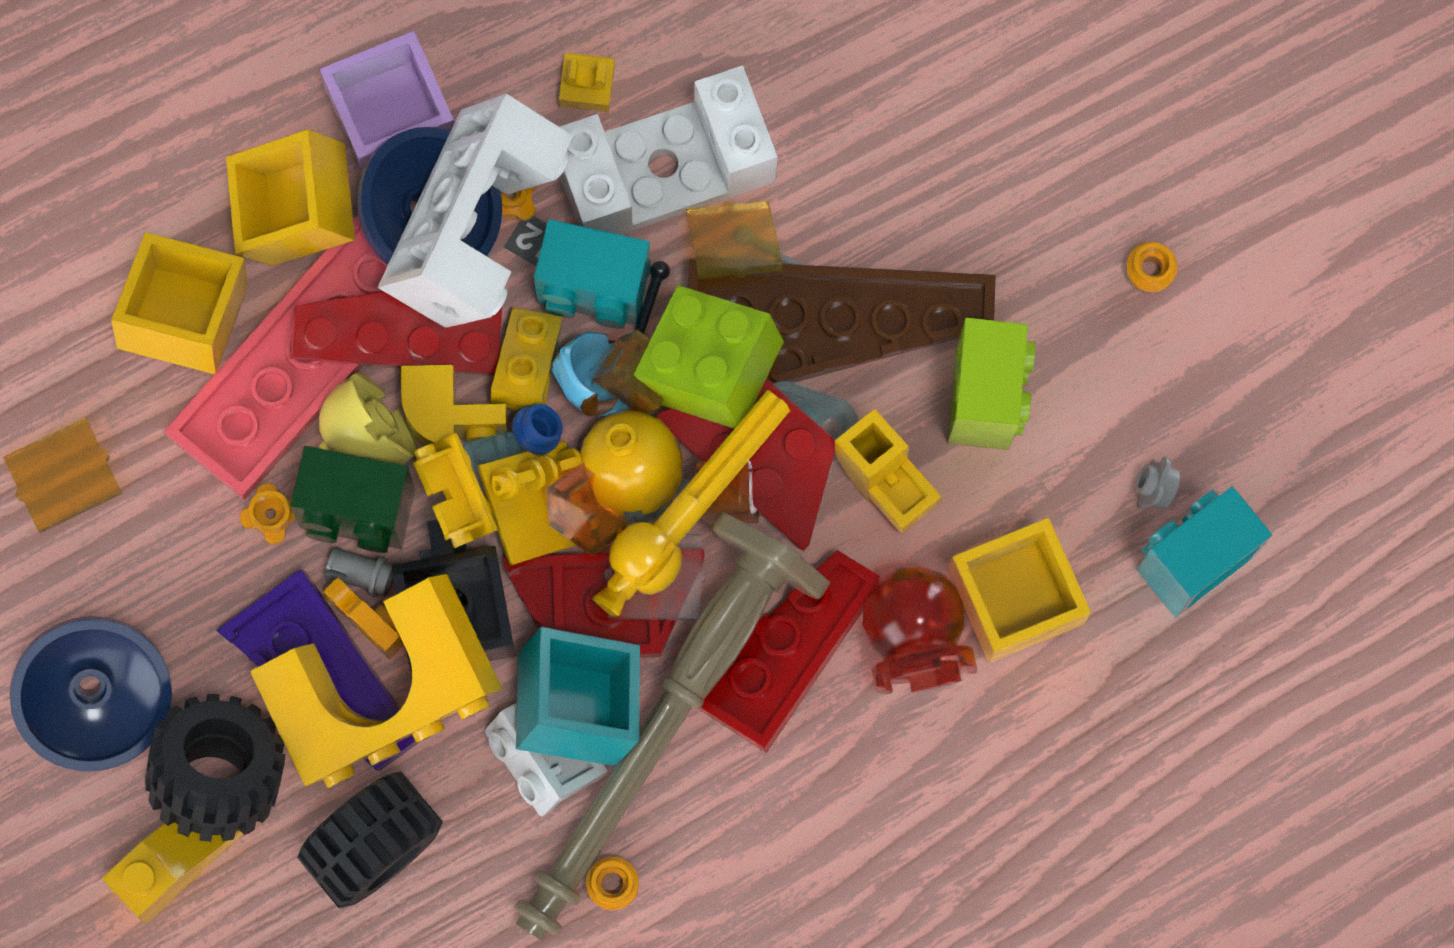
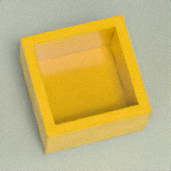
[226,129,355,266]
[111,232,248,375]
[948,517,1091,663]

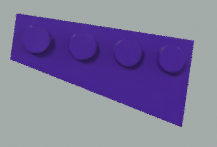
[216,569,418,771]

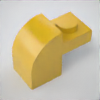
[401,365,508,447]
[835,408,942,534]

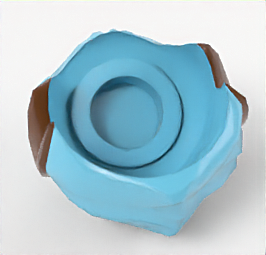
[551,332,642,417]

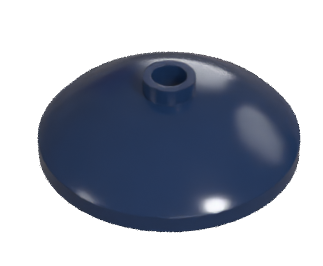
[357,127,502,265]
[10,616,172,771]

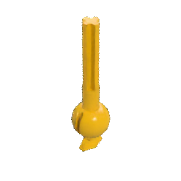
[592,390,791,617]

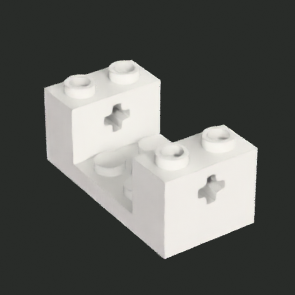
[559,65,778,235]
[377,94,573,328]

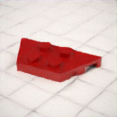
[656,378,836,551]
[503,549,705,658]

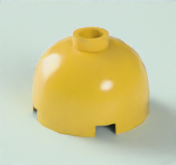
[580,410,683,516]

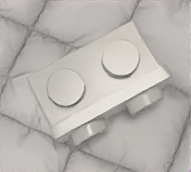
[485,703,608,817]

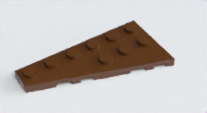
[688,259,996,387]

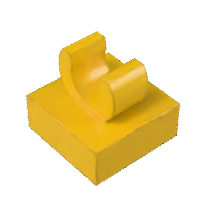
[559,53,615,112]

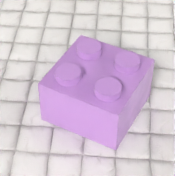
[320,31,454,173]

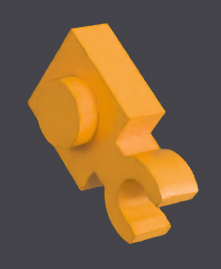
[323,577,404,660]

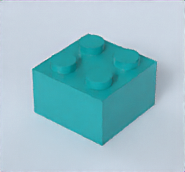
[534,219,651,329]
[1137,486,1273,618]
[516,627,640,766]

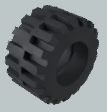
[145,694,286,842]
[297,772,443,908]

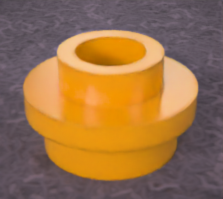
[1126,242,1178,293]
[586,857,639,911]

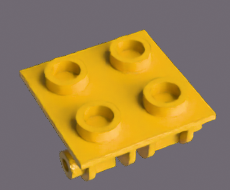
[477,441,598,566]

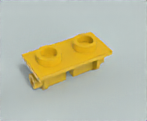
[413,433,498,548]

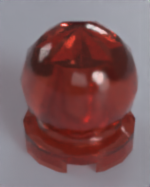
[862,566,978,694]

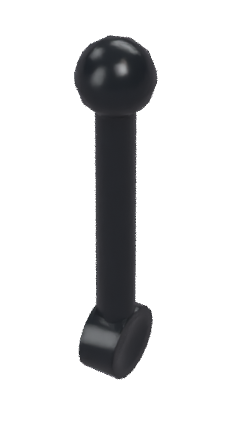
[627,261,670,361]

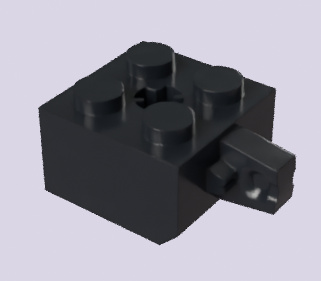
[391,520,516,672]

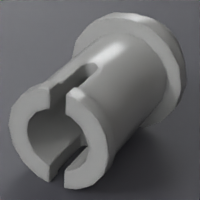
[325,547,393,597]

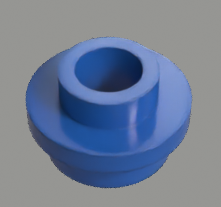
[512,404,563,455]

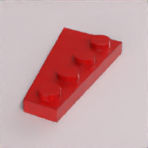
[290,292,503,376]
[698,550,882,753]

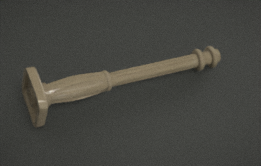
[515,512,830,941]

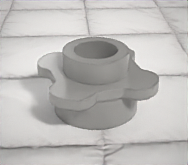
[1135,456,1180,509]

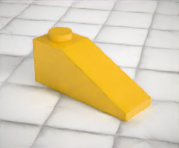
[102,775,257,924]

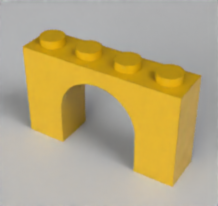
[250,574,503,789]

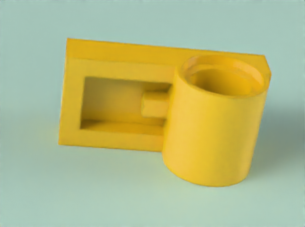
[491,307,563,411]

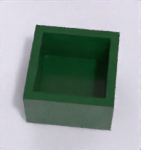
[290,445,415,553]

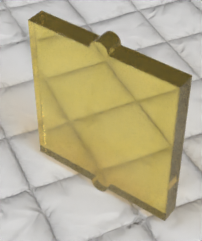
[686,201,783,278]
[3,417,123,533]

